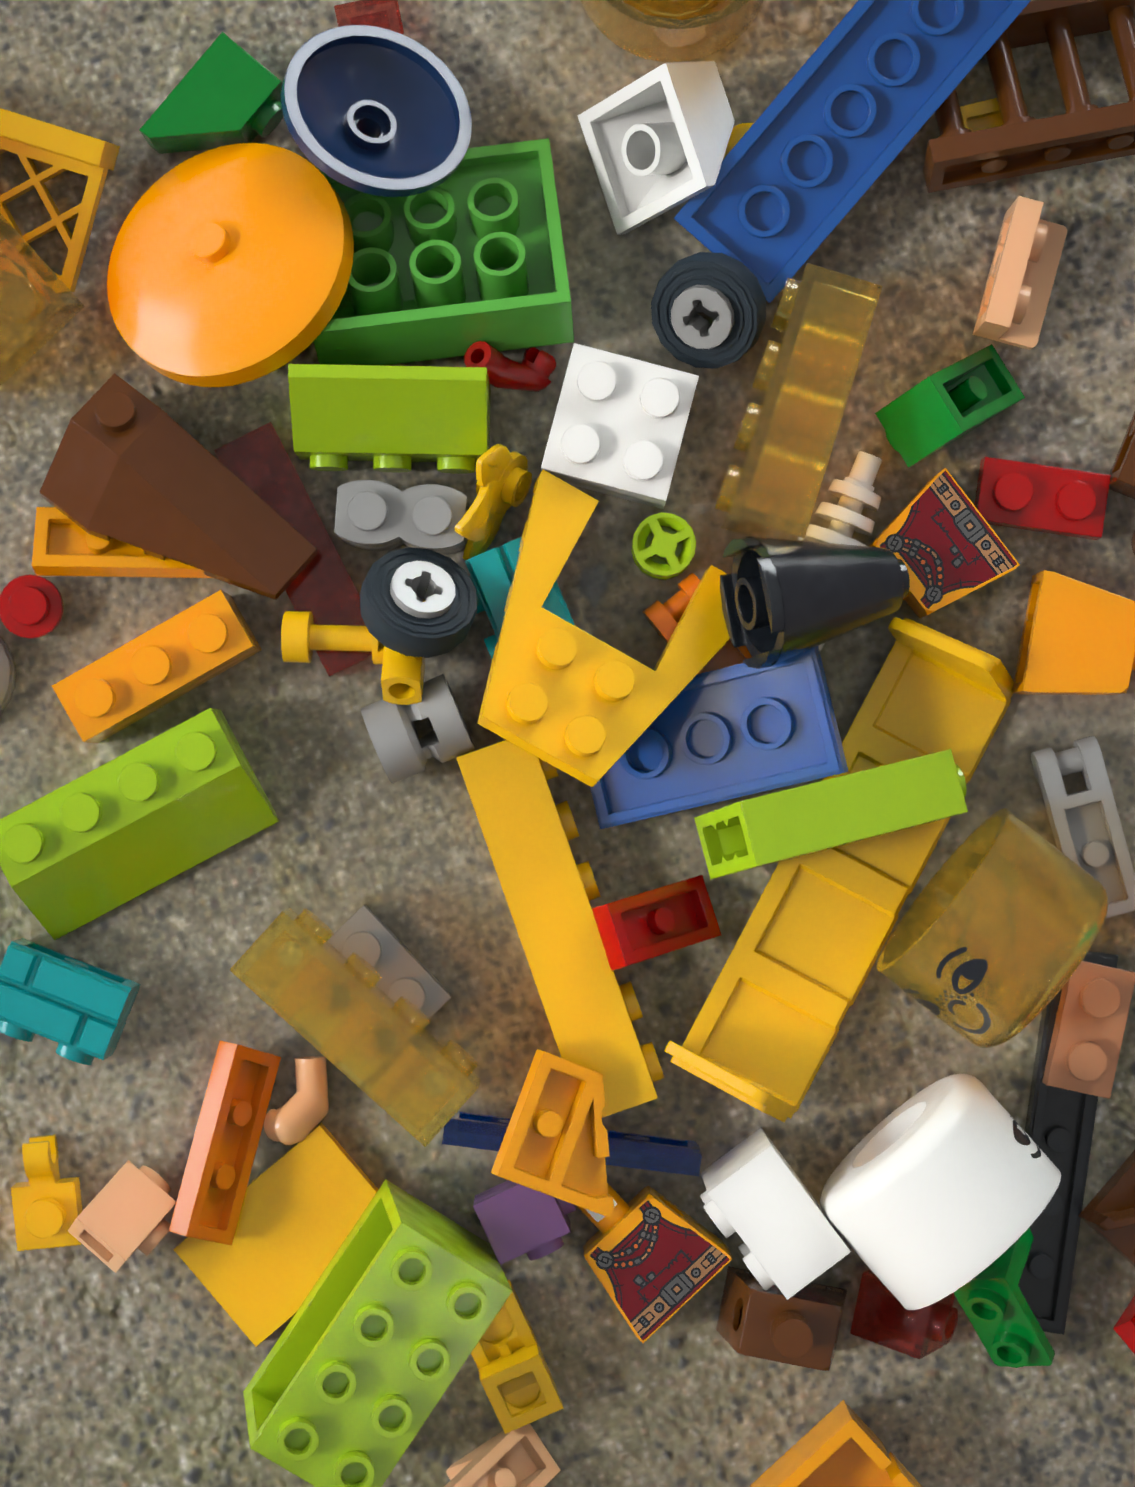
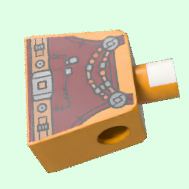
[869,468,1020,620]
[576,1183,732,1343]

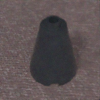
[720,536,910,669]

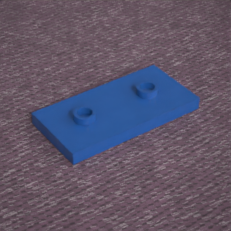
[590,646,848,829]

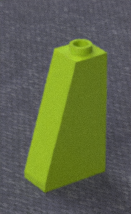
[694,749,968,880]

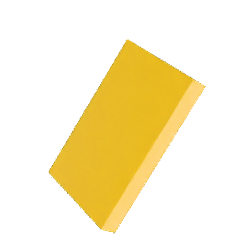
[173,1122,379,1347]

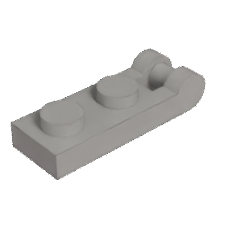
[1031,736,1135,925]

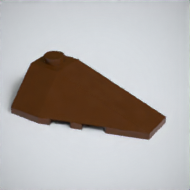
[39,373,318,600]

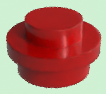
[0,575,64,639]

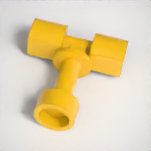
[281,599,426,705]

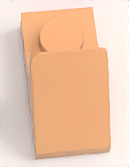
[444,1423,561,1487]

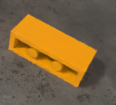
[52,590,262,743]

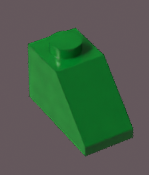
[140,32,284,154]
[875,344,1025,468]

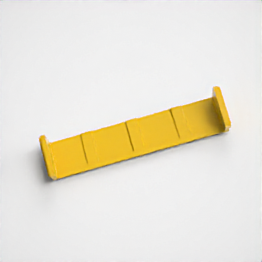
[664,617,1015,1123]

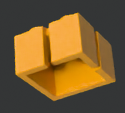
[750,1400,923,1487]

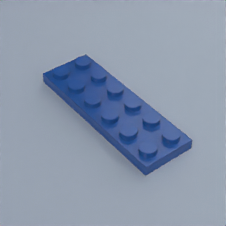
[673,0,1031,303]

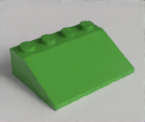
[314,138,574,366]

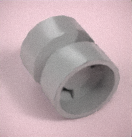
[360,674,475,784]

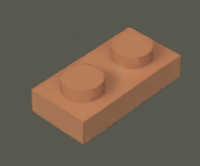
[1042,958,1135,1099]

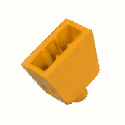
[1013,570,1135,695]

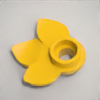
[454,444,532,560]

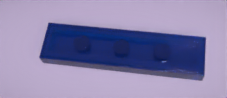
[442,1111,702,1176]

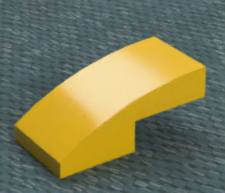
[471,1279,564,1434]

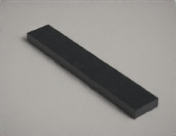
[1018,945,1118,1335]

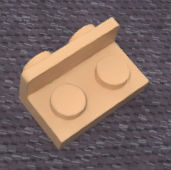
[973,196,1067,350]

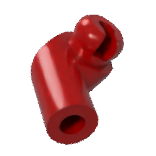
[464,341,557,392]

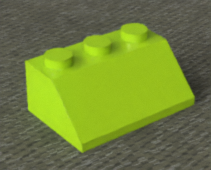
[288,364,491,474]

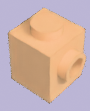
[68,1160,176,1273]

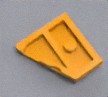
[491,1049,614,1218]

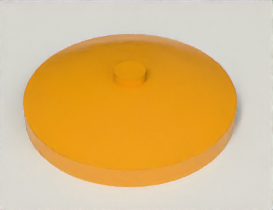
[107,143,354,387]

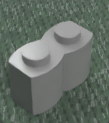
[334,480,470,555]

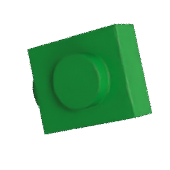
[953,1228,1055,1368]

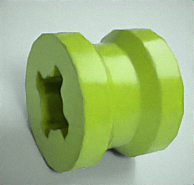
[631,512,696,580]

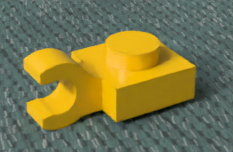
[11,1134,83,1251]

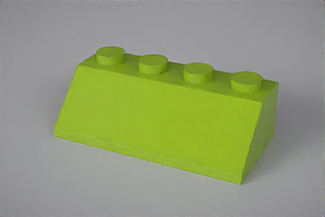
[0,708,280,940]

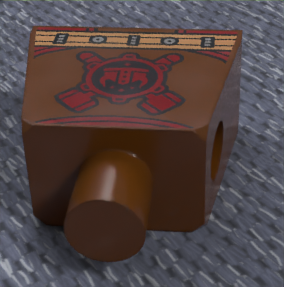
[716,1266,847,1371]

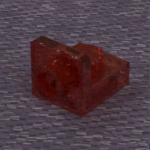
[850,1269,958,1359]

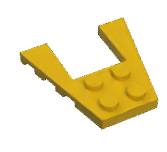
[477,469,730,787]

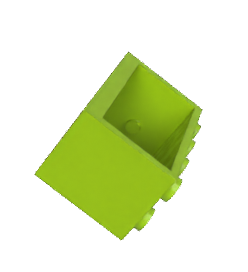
[243,1179,512,1487]

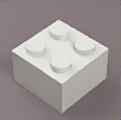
[541,343,699,509]
[700,1128,851,1300]

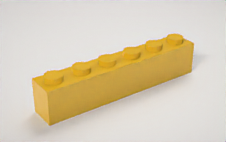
[456,740,665,1118]

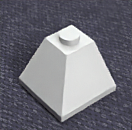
[578,61,735,235]

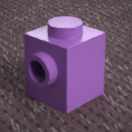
[473,1180,577,1265]

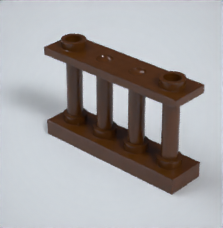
[923,0,1135,193]

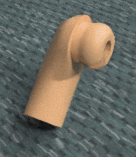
[263,1056,329,1145]

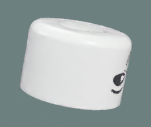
[820,1074,1061,1310]

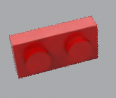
[974,457,1111,540]
[592,875,721,971]

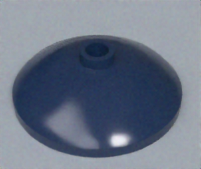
[281,25,472,197]

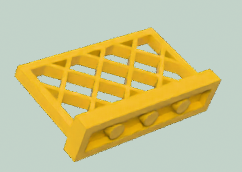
[0,108,120,292]

